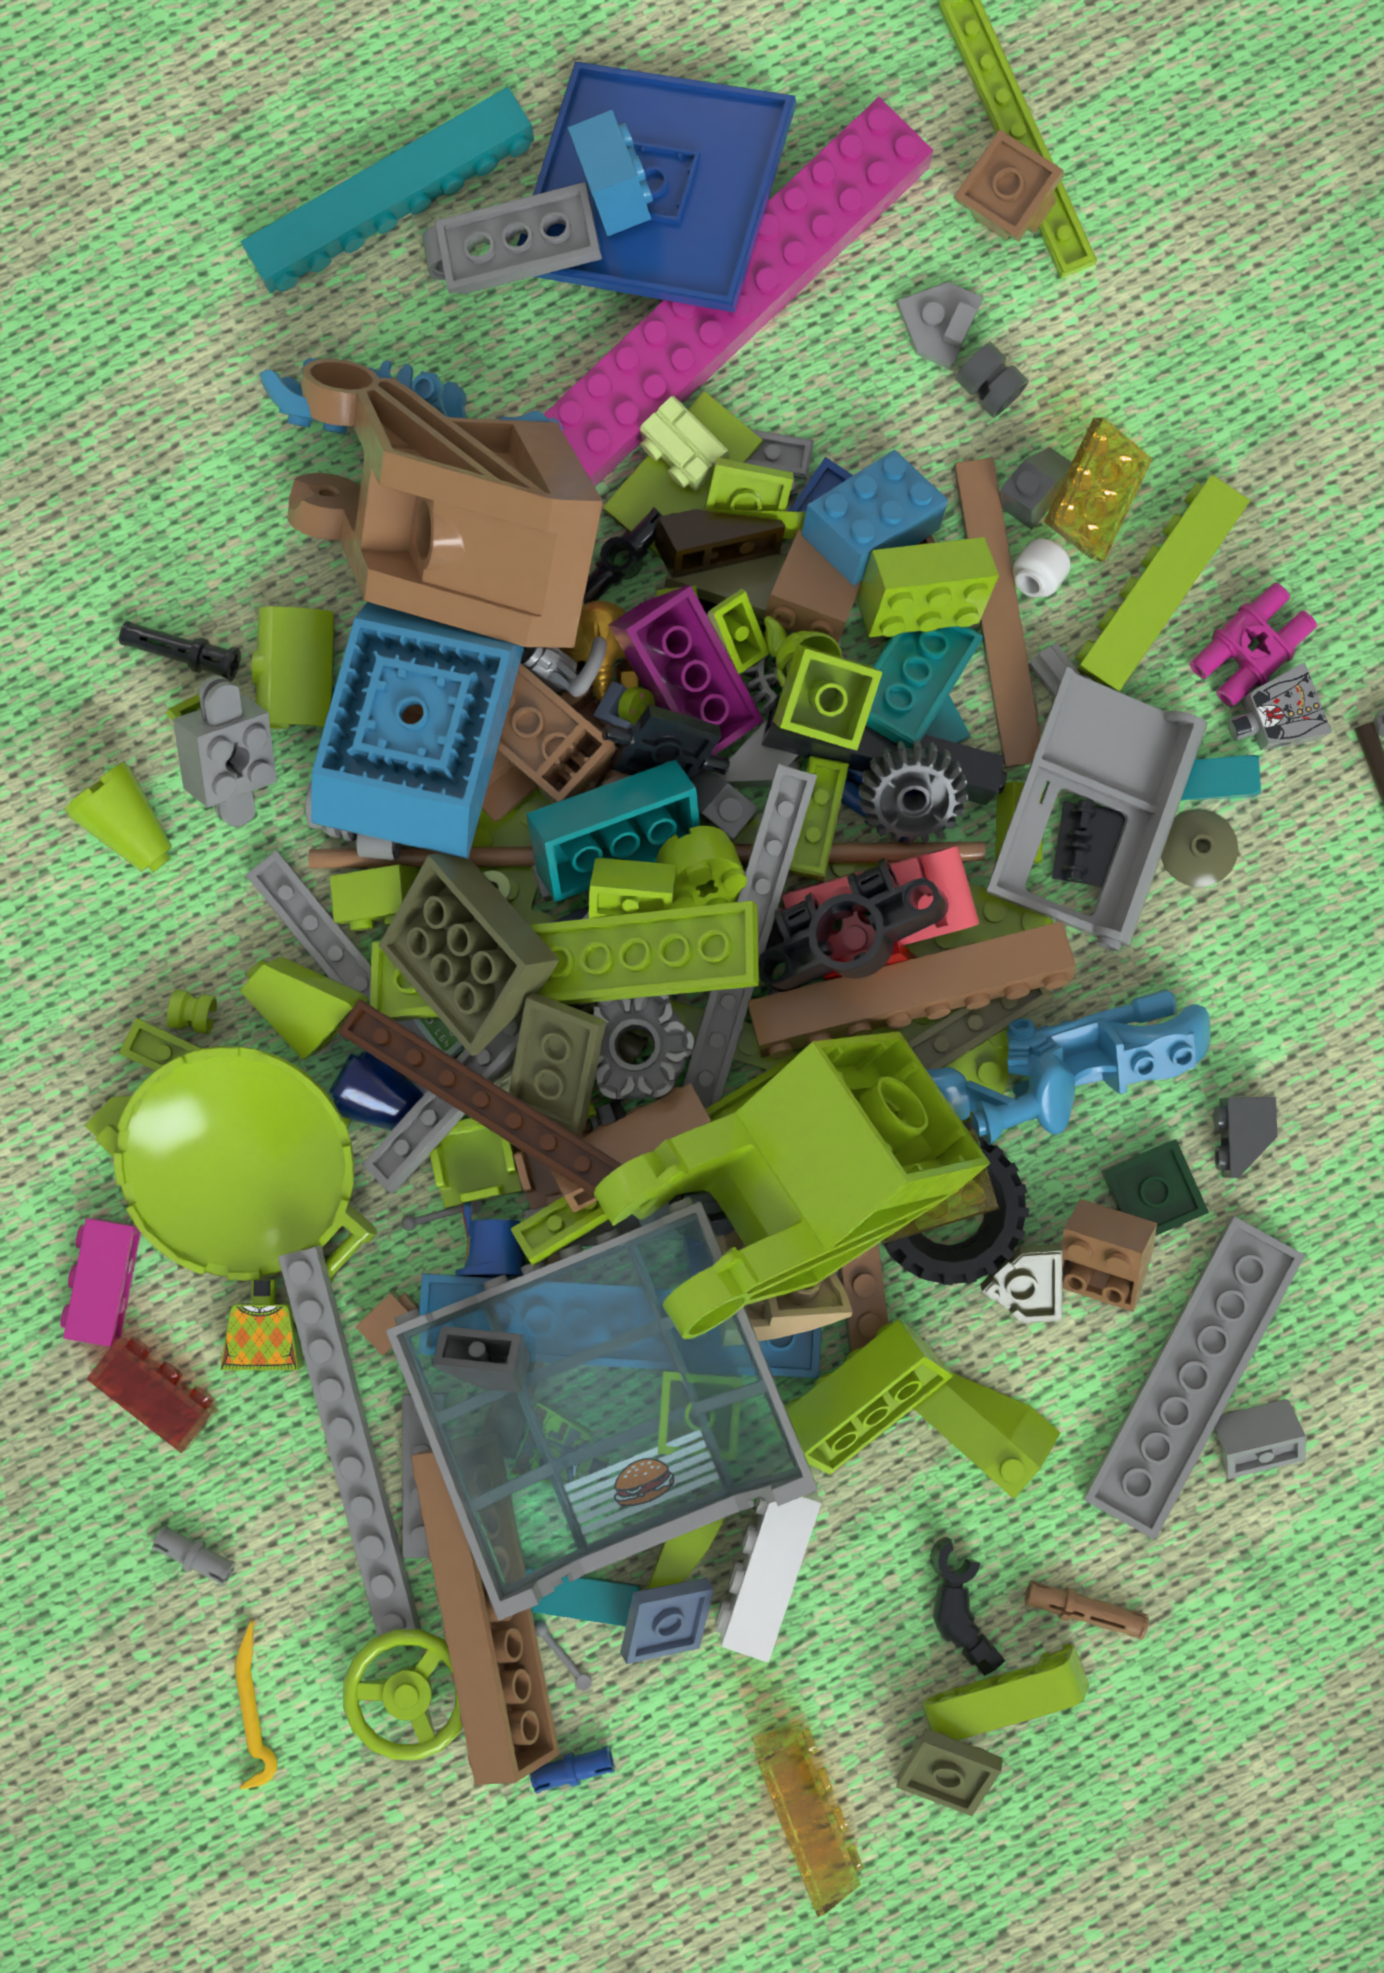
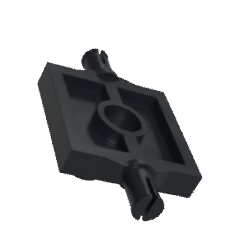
[602,704,730,780]

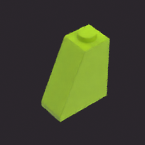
[239,957,370,1060]

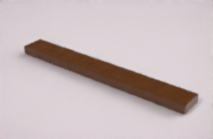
[337,999,623,1197]

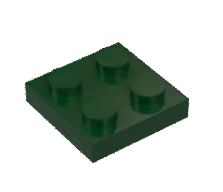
[1101,1139,1209,1236]

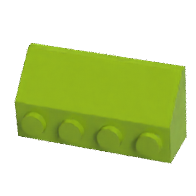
[774,1319,953,1475]

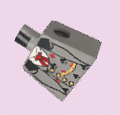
[1228,663,1332,751]

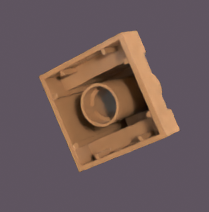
[288,359,603,648]

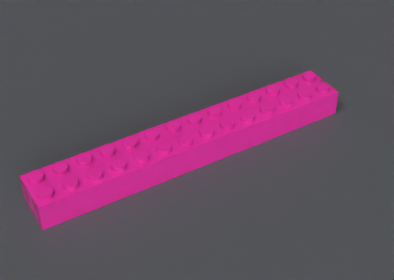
[544,97,933,487]

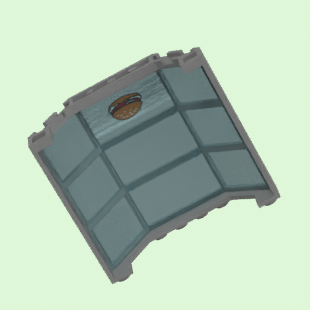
[386,1197,818,1621]

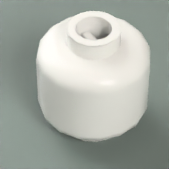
[1012,538,1071,597]

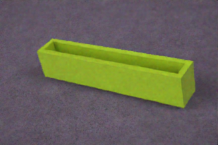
[1075,474,1251,692]

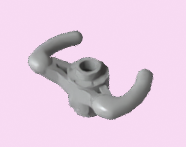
[520,637,607,697]

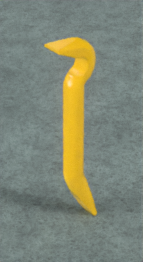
[234,1619,278,1790]

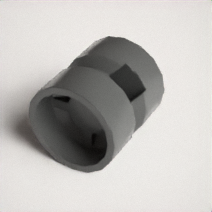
[955,342,1029,418]

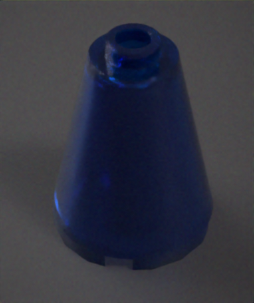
[329,1045,424,1131]

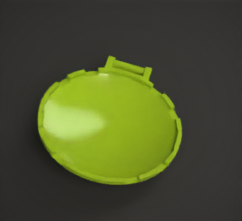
[113,1046,377,1283]

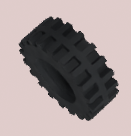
[881,1135,1029,1285]

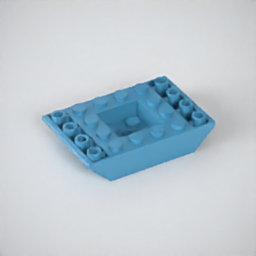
[311,602,524,859]

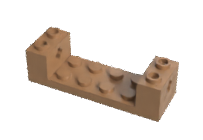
[497,663,617,804]

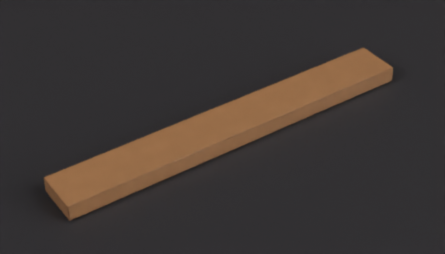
[954,457,1040,768]

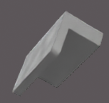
[1214,1399,1306,1479]

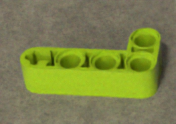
[922,1644,1089,1740]

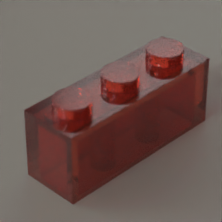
[86,1337,219,1453]

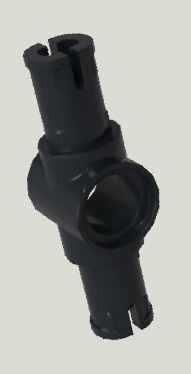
[583,507,663,604]

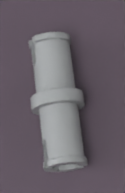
[152,1525,236,1586]

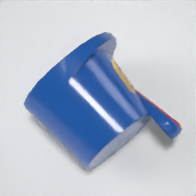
[455,1202,525,1277]

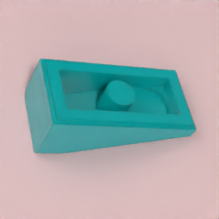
[1181,755,1261,800]

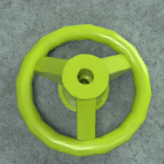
[343,1629,463,1760]

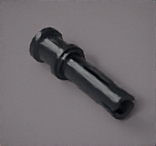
[119,621,241,682]

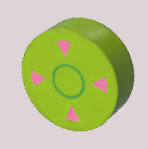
[618,686,655,725]

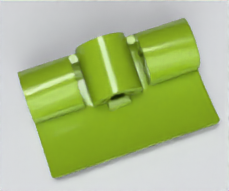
[251,606,335,729]

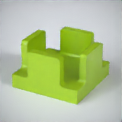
[430,1118,523,1208]

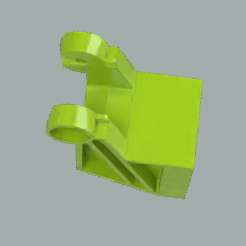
[594,1031,990,1339]

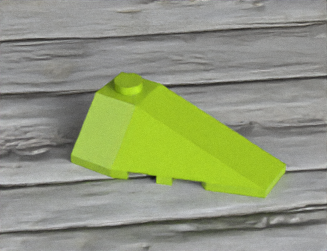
[913,1372,1060,1499]

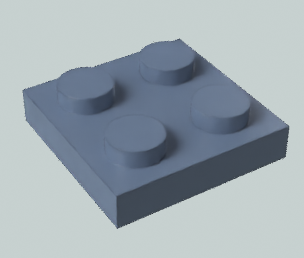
[620,1578,714,1664]

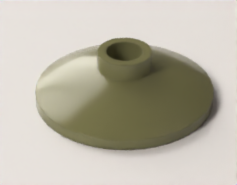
[1161,809,1238,887]

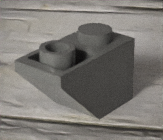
[1213,1097,1277,1178]

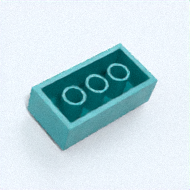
[526,760,700,902]

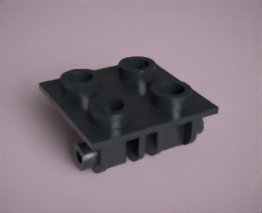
[1052,800,1125,887]

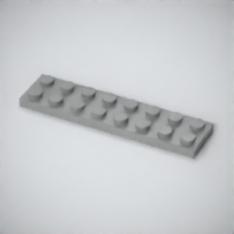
[1082,1216,1305,1540]

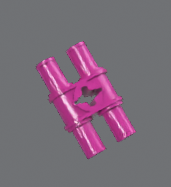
[1189,582,1317,708]

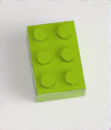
[856,537,999,637]

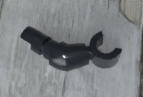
[930,1537,1006,1676]

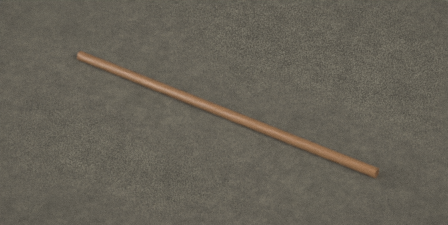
[308,841,986,869]

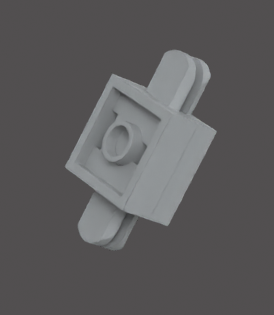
[173,676,277,827]

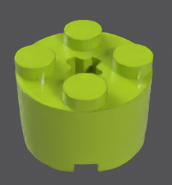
[656,826,747,909]

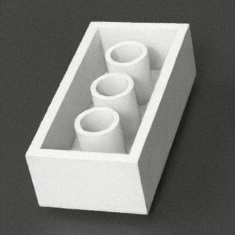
[715,1491,821,1663]

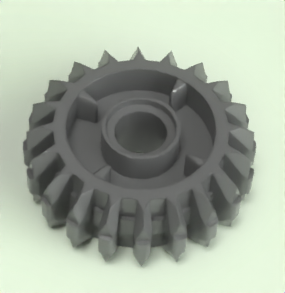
[859,739,968,846]

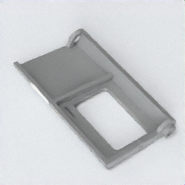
[986,667,1207,951]

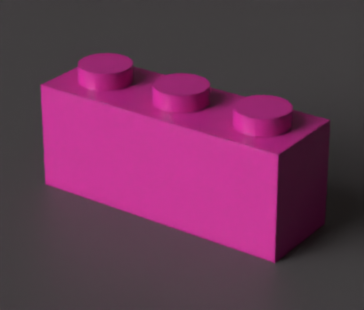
[60,1218,141,1347]

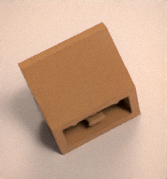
[1062,1199,1157,1312]

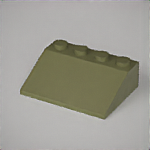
[379,853,560,1056]

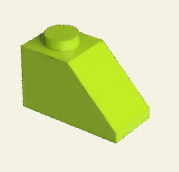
[707,589,769,674]

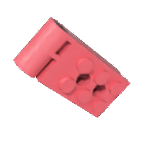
[782,845,979,960]

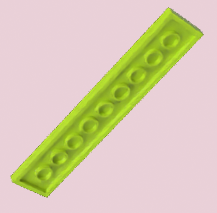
[370,901,759,1021]

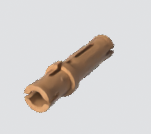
[1024,1580,1149,1640]

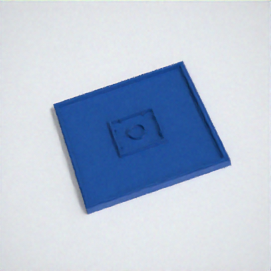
[517,61,797,313]

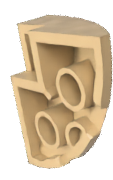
[714,1230,853,1345]

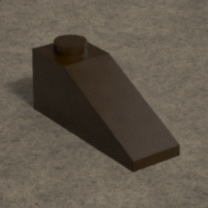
[654,509,785,579]

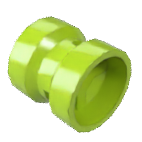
[167,989,217,1034]

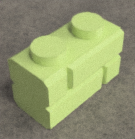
[639,396,729,492]

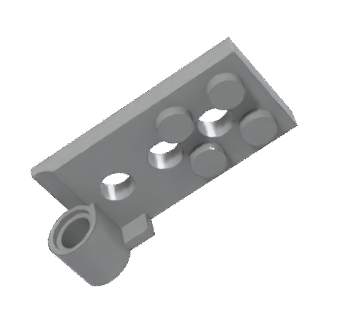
[422,182,602,294]

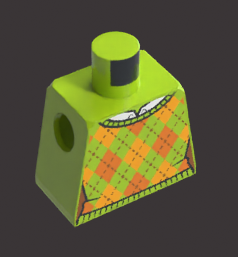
[220,1279,304,1370]

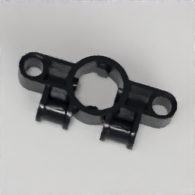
[758,858,949,992]

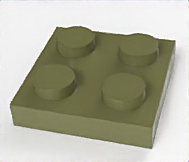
[896,1729,1003,1816]

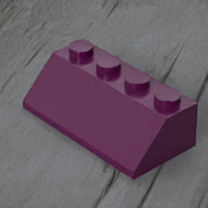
[608,585,764,755]

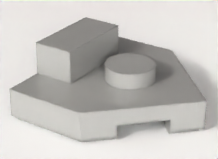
[896,282,983,370]

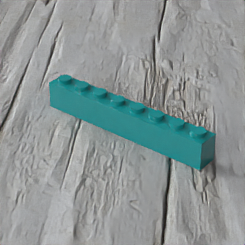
[241,87,534,294]

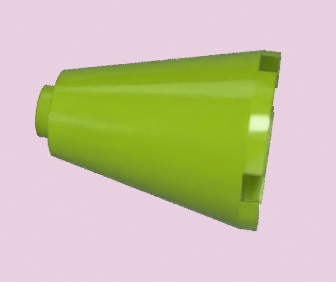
[64,761,172,873]

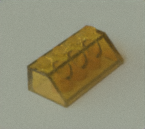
[753,1720,864,1918]

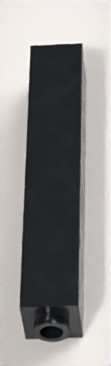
[761,695,1007,805]

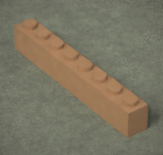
[748,921,1076,1059]

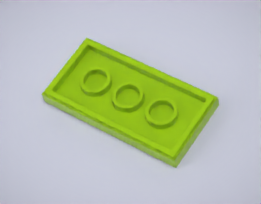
[603,391,763,560]

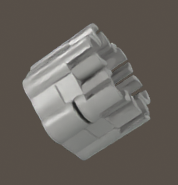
[593,995,694,1101]

